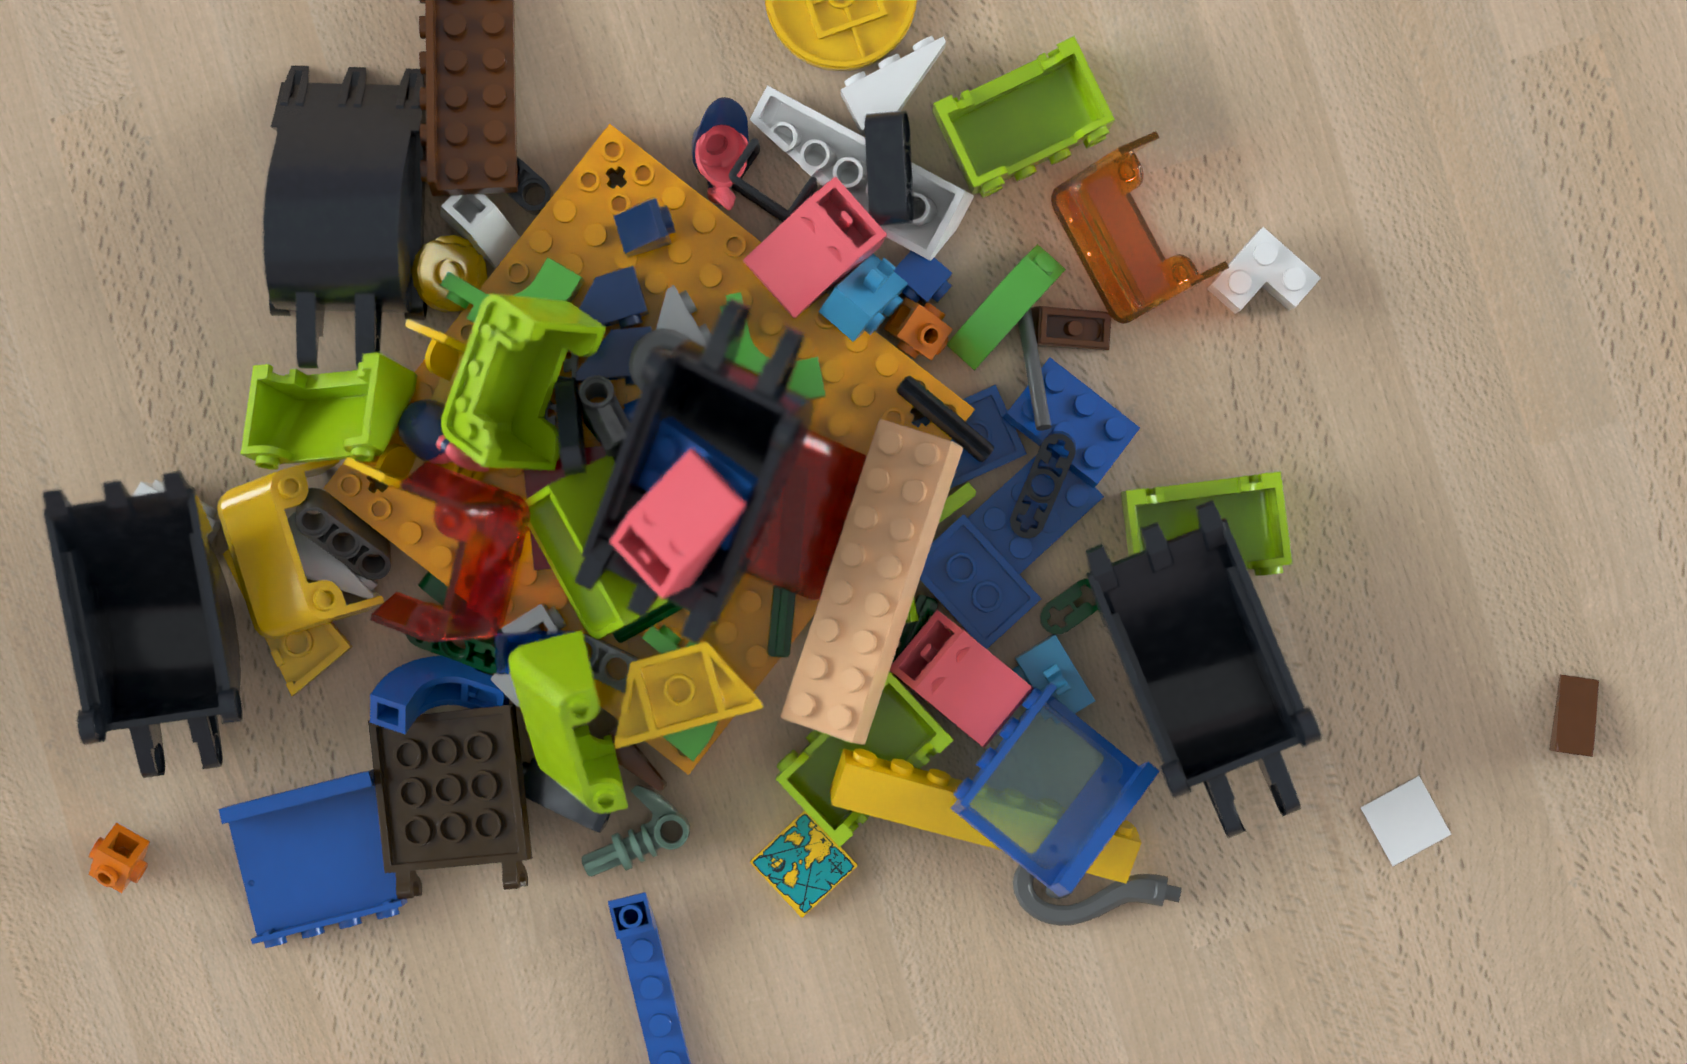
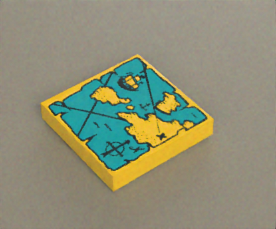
[750,810,858,918]

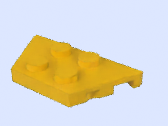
[614,641,763,749]

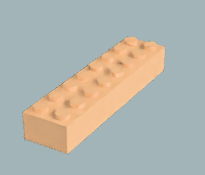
[780,419,963,745]

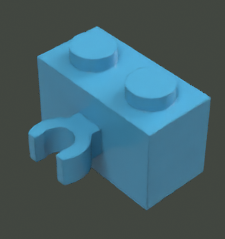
[818,254,908,342]
[1012,634,1095,725]

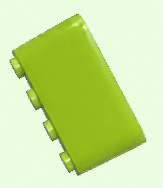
[522,456,669,639]

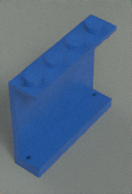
[218,769,408,948]

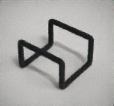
[729,138,817,222]

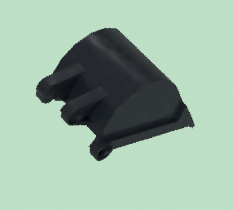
[263,66,427,369]
[575,298,814,644]
[43,471,243,778]
[1085,500,1322,838]

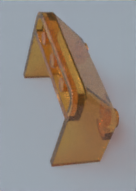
[1051,131,1229,324]

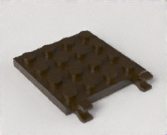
[368,704,533,899]

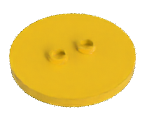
[765,0,917,71]

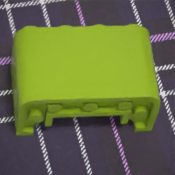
[932,36,1115,198]
[441,294,606,470]
[1121,471,1293,576]
[775,671,953,847]

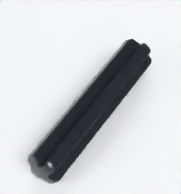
[896,375,994,462]

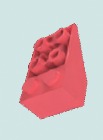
[743,176,887,319]
[610,448,747,599]
[889,610,1034,748]

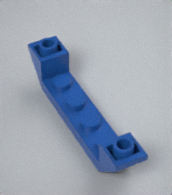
[608,892,691,1064]

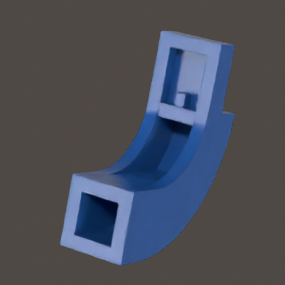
[370,655,509,734]

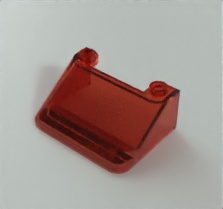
[743,430,867,600]

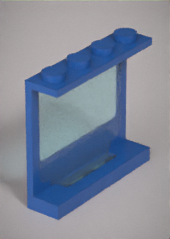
[950,683,1160,897]

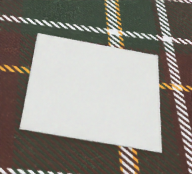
[1361,776,1451,866]

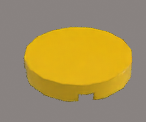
[412,235,488,313]

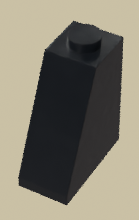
[522,757,612,833]

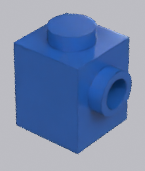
[894,251,952,304]

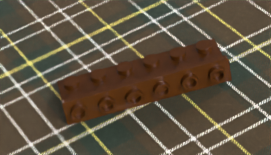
[419,0,518,196]

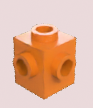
[883,297,953,361]
[88,823,150,893]

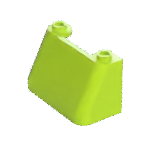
[241,353,417,470]
[509,630,628,814]

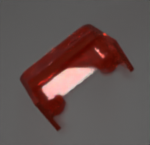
[370,461,530,642]

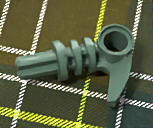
[581,785,690,877]

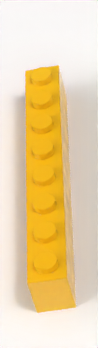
[830,748,1141,884]

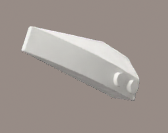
[750,85,974,261]

